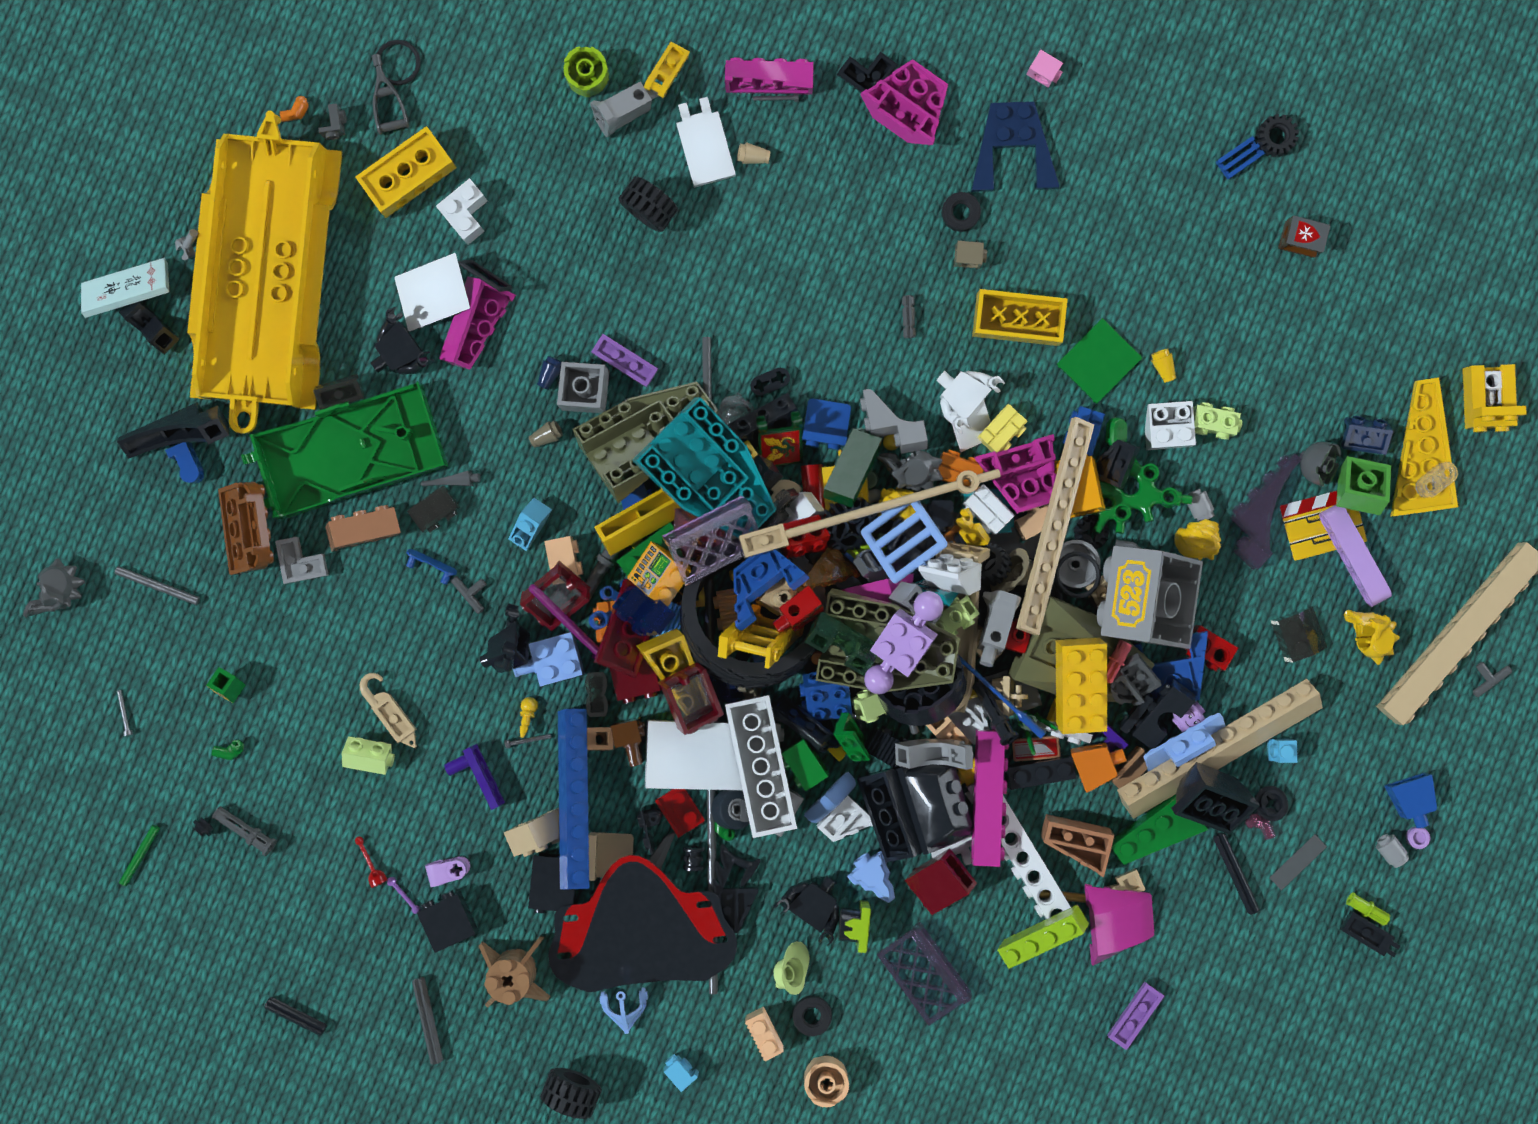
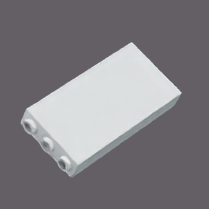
[645,720,784,790]

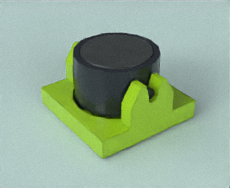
[838,900,871,953]

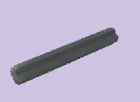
[412,977,443,1065]

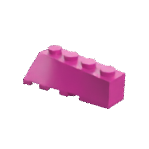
[725,58,813,94]
[439,277,516,370]

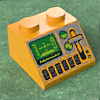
[627,541,692,608]

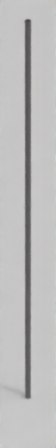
[702,337,718,994]

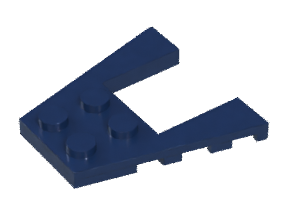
[971,101,1059,192]

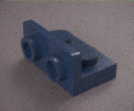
[1341,416,1393,455]

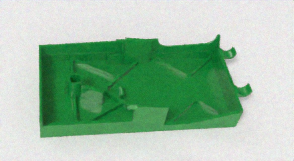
[241,381,448,520]

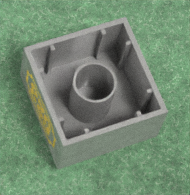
[1097,546,1203,649]

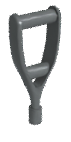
[371,54,410,135]

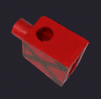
[772,585,824,633]

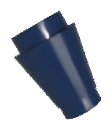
[537,356,561,390]

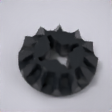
[1074,515,1109,549]
[1255,786,1288,822]

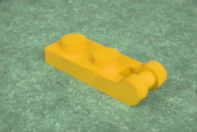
[644,42,690,98]

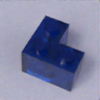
[612,586,676,636]

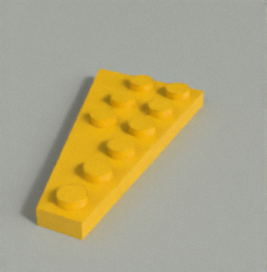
[1390,378,1458,517]

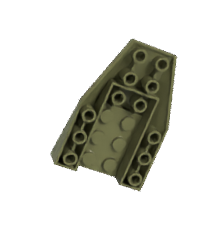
[573,382,719,503]
[816,588,960,692]
[1008,595,1154,703]

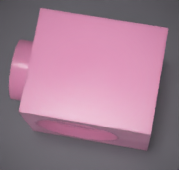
[1026,50,1063,88]

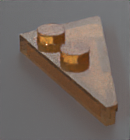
[797,546,861,592]

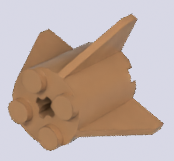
[479,935,550,1007]

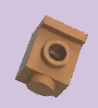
[587,727,615,751]

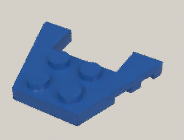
[733,550,810,631]
[1133,631,1208,701]

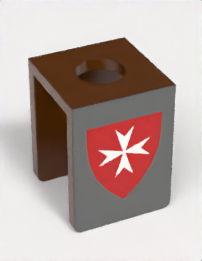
[1278,215,1330,258]

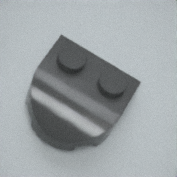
[1109,653,1162,706]

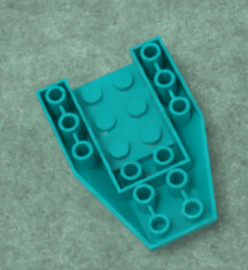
[632,397,777,538]

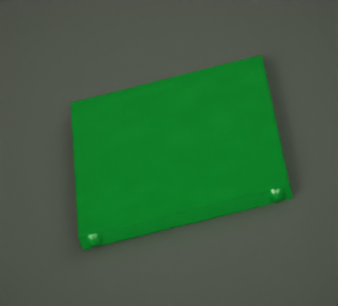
[1056,318,1142,404]

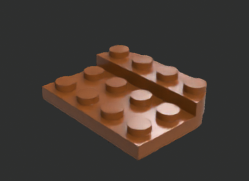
[218,482,274,575]

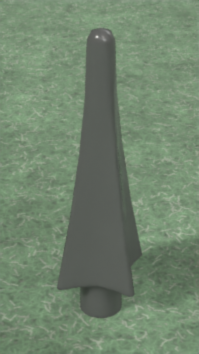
[421,470,480,486]

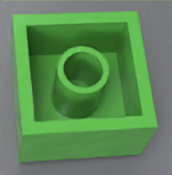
[1336,456,1391,515]

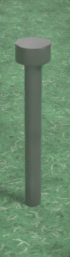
[753,93,799,102]
[117,690,133,736]
[505,734,551,749]

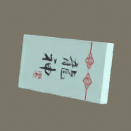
[81,258,169,318]

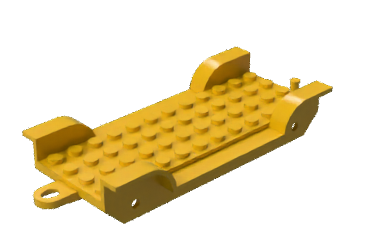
[187,111,342,434]

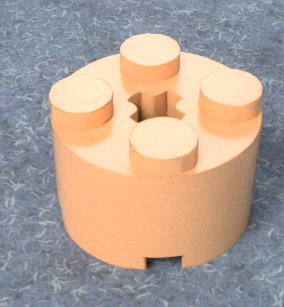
[804,1056,849,1107]

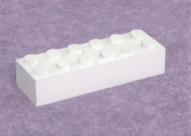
[725,695,797,838]

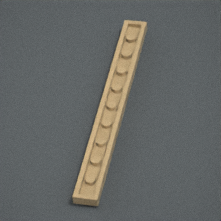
[1016,417,1094,635]

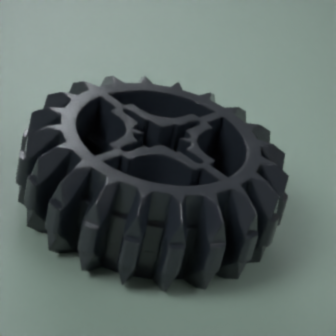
[821,497,877,554]

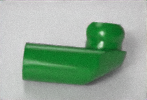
[211,740,244,760]
[715,822,735,841]

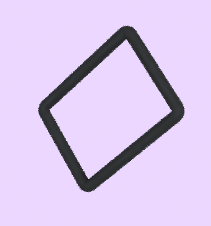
[458,260,512,292]

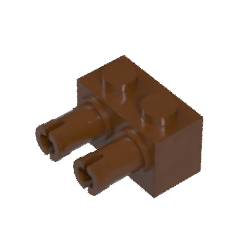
[610,717,647,767]

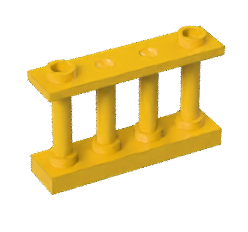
[718,604,804,669]

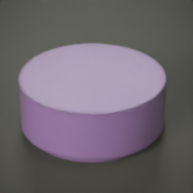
[1406,826,1430,849]

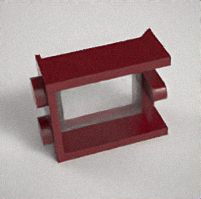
[520,560,590,631]
[658,662,724,735]

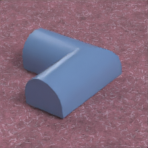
[804,772,856,823]

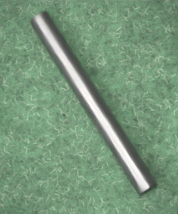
[115,566,200,605]

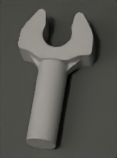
[175,229,198,260]

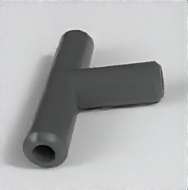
[451,576,487,614]
[1473,662,1512,698]

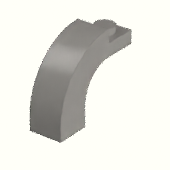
[895,739,973,770]

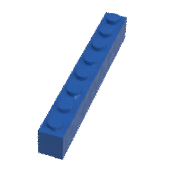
[558,709,589,889]

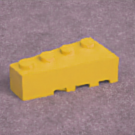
[636,628,708,715]

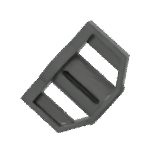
[853,549,889,583]

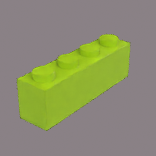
[997,905,1089,969]

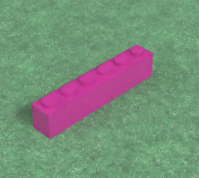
[971,730,1009,867]

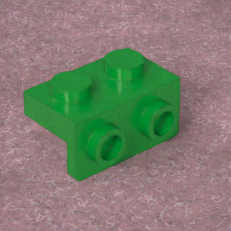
[834,713,871,762]

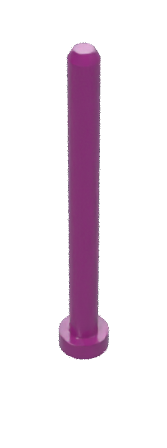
[529,584,599,660]

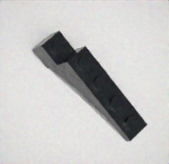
[117,402,229,459]

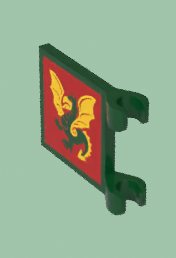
[756,411,803,467]

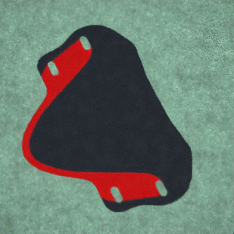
[548,855,737,992]

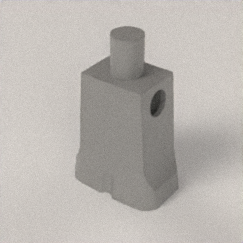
[590,81,658,138]
[977,590,1022,667]

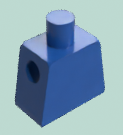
[1384,773,1437,828]

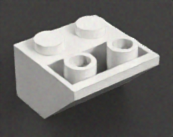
[1145,401,1196,450]
[919,554,982,595]

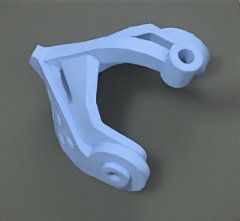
[600,987,648,1034]

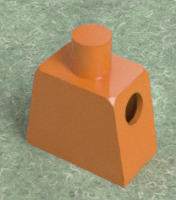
[1071,743,1127,793]

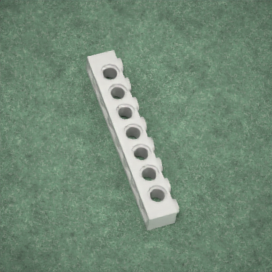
[965,783,1071,919]

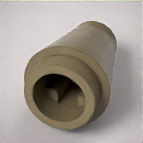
[529,420,563,448]

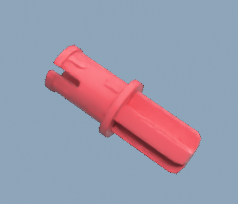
[1107,639,1133,684]

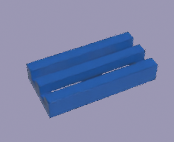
[1215,136,1265,180]

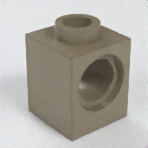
[954,241,987,269]

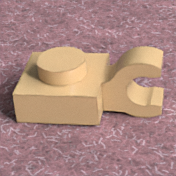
[1107,869,1145,892]

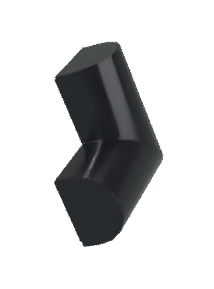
[837,51,898,93]

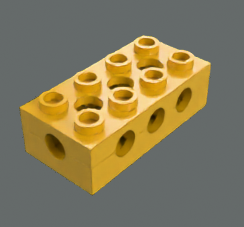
[355,126,457,218]

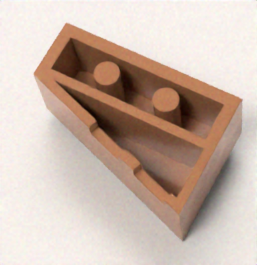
[1041,814,1114,877]

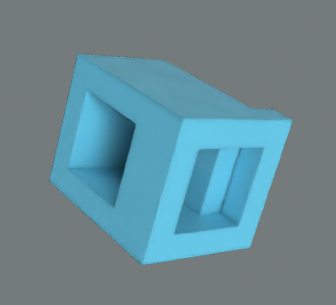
[1267,738,1297,763]
[664,1054,699,1092]

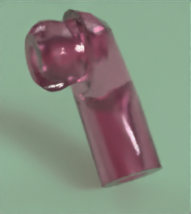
[1245,814,1276,840]

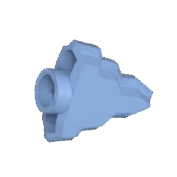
[847,851,895,903]

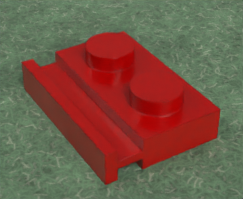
[655,789,705,838]

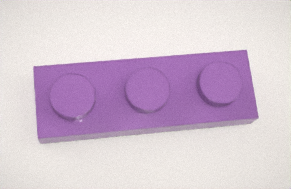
[591,334,659,388]
[1107,981,1164,1050]

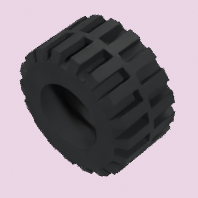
[618,176,678,232]
[540,1068,602,1119]

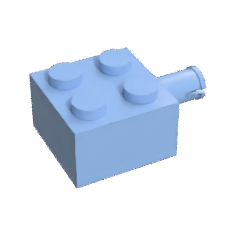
[513,632,585,686]

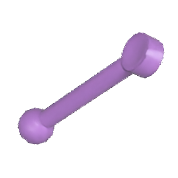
[387,877,420,914]

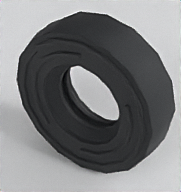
[941,192,981,232]
[792,995,832,1036]

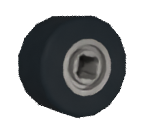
[711,790,750,829]

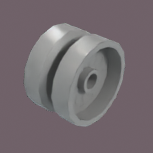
[1054,540,1100,591]

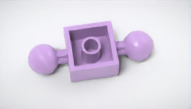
[864,591,944,694]

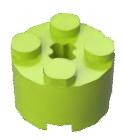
[563,46,609,97]

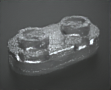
[1416,462,1458,498]

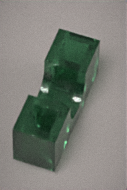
[805,611,877,676]

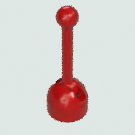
[355,836,388,888]

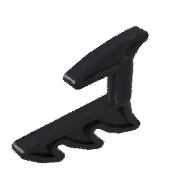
[712,844,761,898]

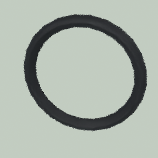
[375,40,420,85]
[1055,552,1101,598]

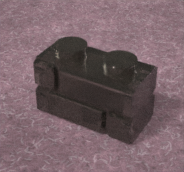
[313,374,365,410]

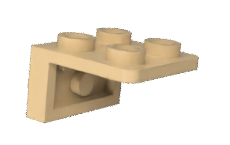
[589,832,634,881]

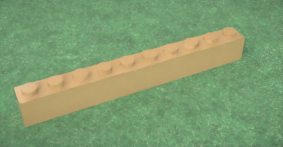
[1376,542,1538,725]
[1117,679,1323,819]

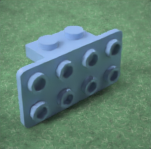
[1143,713,1225,771]

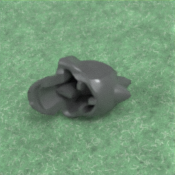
[877,450,943,493]
[23,558,85,618]

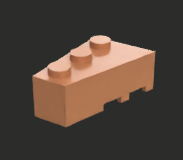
[325,505,401,552]

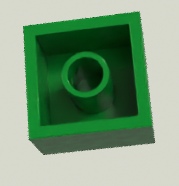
[781,737,829,791]

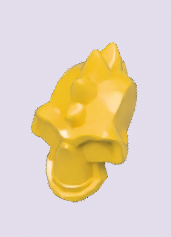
[1344,610,1400,665]

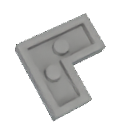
[275,537,329,584]

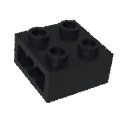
[417,890,479,953]

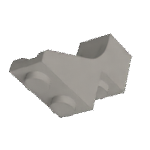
[860,389,928,454]

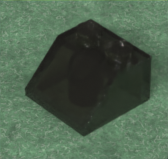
[1271,606,1327,663]

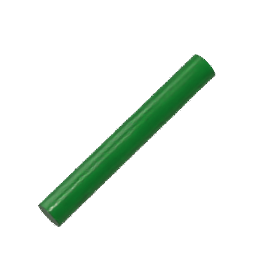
[119,825,160,886]

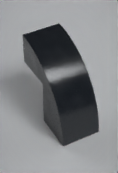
[119,301,179,355]

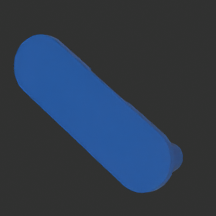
[406,549,457,585]

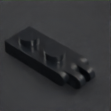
[1340,911,1401,957]

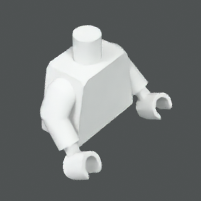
[936,371,1005,434]

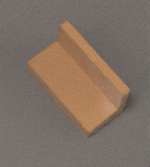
[1110,746,1147,789]

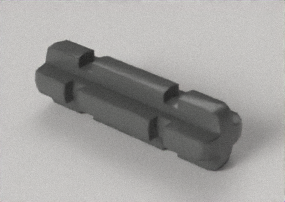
[902,295,916,339]

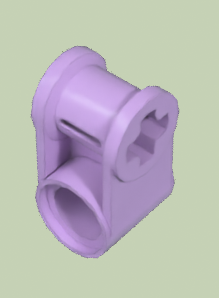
[425,856,470,887]

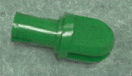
[1105,417,1127,449]

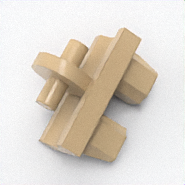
[992,675,1028,717]

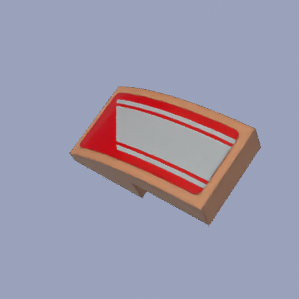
[1012,736,1061,761]

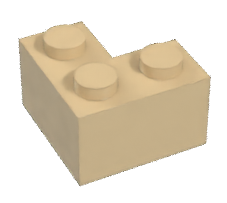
[503,808,559,857]

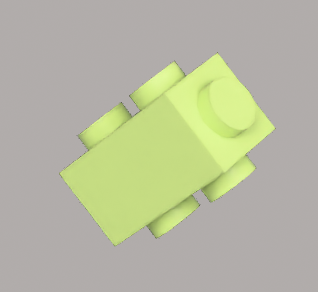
[1193,402,1242,440]
[935,595,980,635]
[851,689,887,723]
[342,736,395,775]

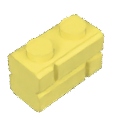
[977,404,1028,453]

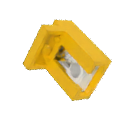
[1463,364,1527,433]

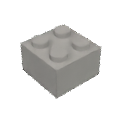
[557,362,610,413]

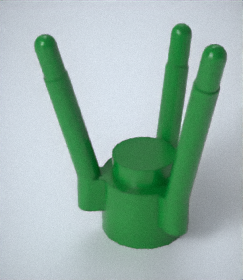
[1015,710,1058,755]

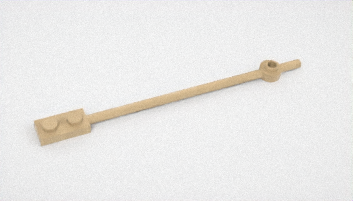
[739,469,1001,558]

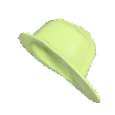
[773,941,810,995]

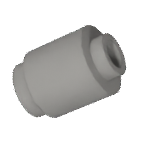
[1187,489,1215,522]
[1376,834,1409,868]

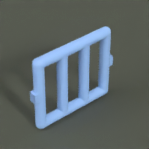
[861,501,948,583]

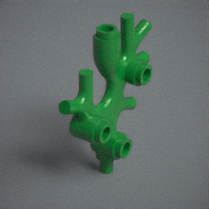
[1092,459,1193,534]

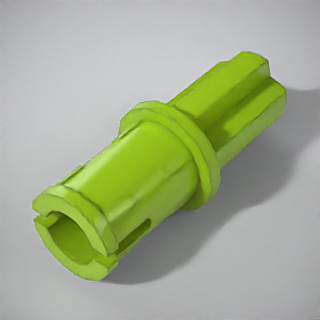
[1346,892,1390,926]

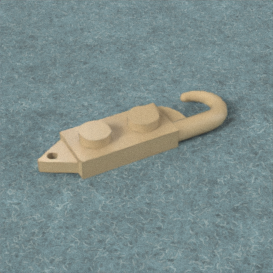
[360,673,417,748]

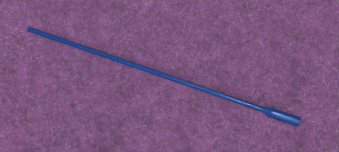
[844,552,1046,739]

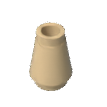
[737,142,770,164]

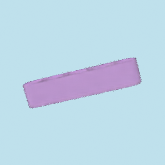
[1319,505,1392,607]

